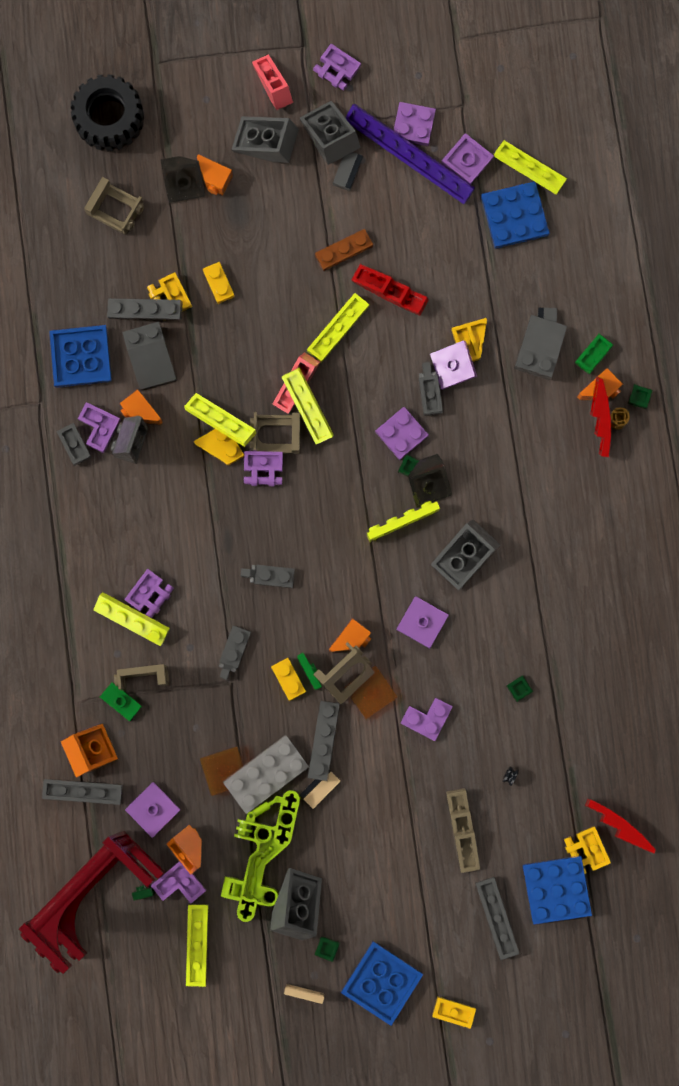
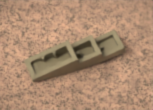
[446,788,480,873]

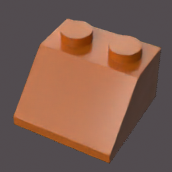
[61,723,118,777]

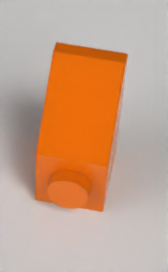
[197,154,233,195]
[577,368,623,400]
[120,390,163,425]
[329,619,371,653]
[166,825,202,875]

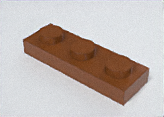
[315,229,373,271]

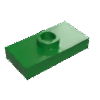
[575,334,613,374]
[297,653,322,690]
[100,682,142,721]

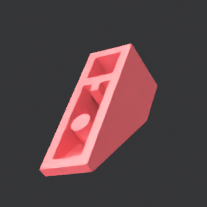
[252,54,293,110]
[273,352,320,414]

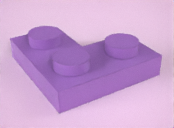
[78,402,121,453]
[401,698,452,741]
[151,861,206,903]

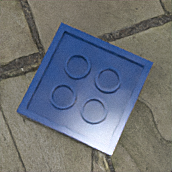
[481,181,550,249]
[49,325,112,388]
[523,856,592,924]
[341,941,423,1026]

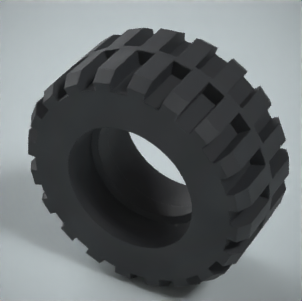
[70,74,144,151]

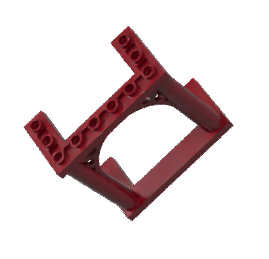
[19,831,165,974]

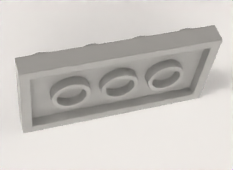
[223,735,309,814]

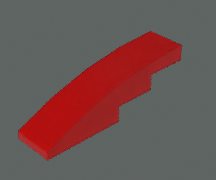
[351,264,429,316]
[590,376,611,457]
[585,799,656,853]

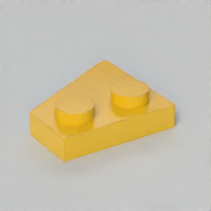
[451,318,487,362]
[194,429,244,466]

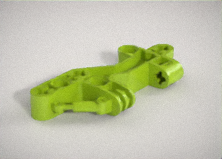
[221,790,300,922]

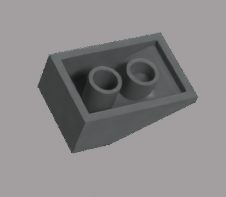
[300,101,361,165]
[232,116,299,163]
[514,315,567,380]
[122,322,176,391]
[111,416,148,464]
[431,520,501,590]
[270,868,322,940]

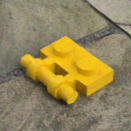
[147,272,192,312]
[564,826,611,874]

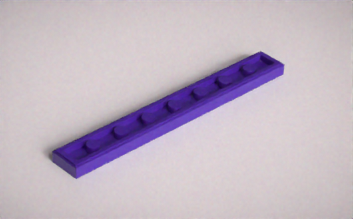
[345,104,475,204]

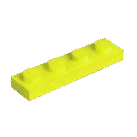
[494,140,567,195]
[307,293,369,363]
[282,367,334,444]
[184,393,256,447]
[367,501,440,542]
[94,592,170,646]
[186,904,208,987]

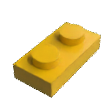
[203,262,235,304]
[271,658,306,701]
[432,996,476,1029]

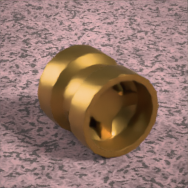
[610,407,630,430]

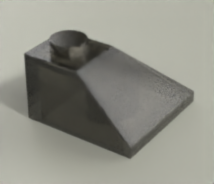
[161,156,205,203]
[408,454,452,508]

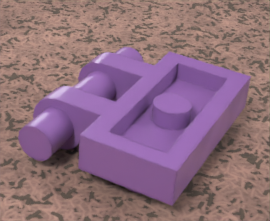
[313,44,361,91]
[244,451,283,486]
[124,569,174,618]

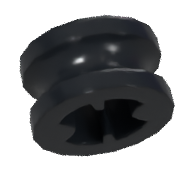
[502,766,519,786]

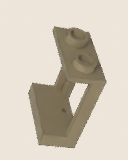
[84,177,144,235]
[250,412,300,454]
[313,642,375,704]
[114,664,170,691]

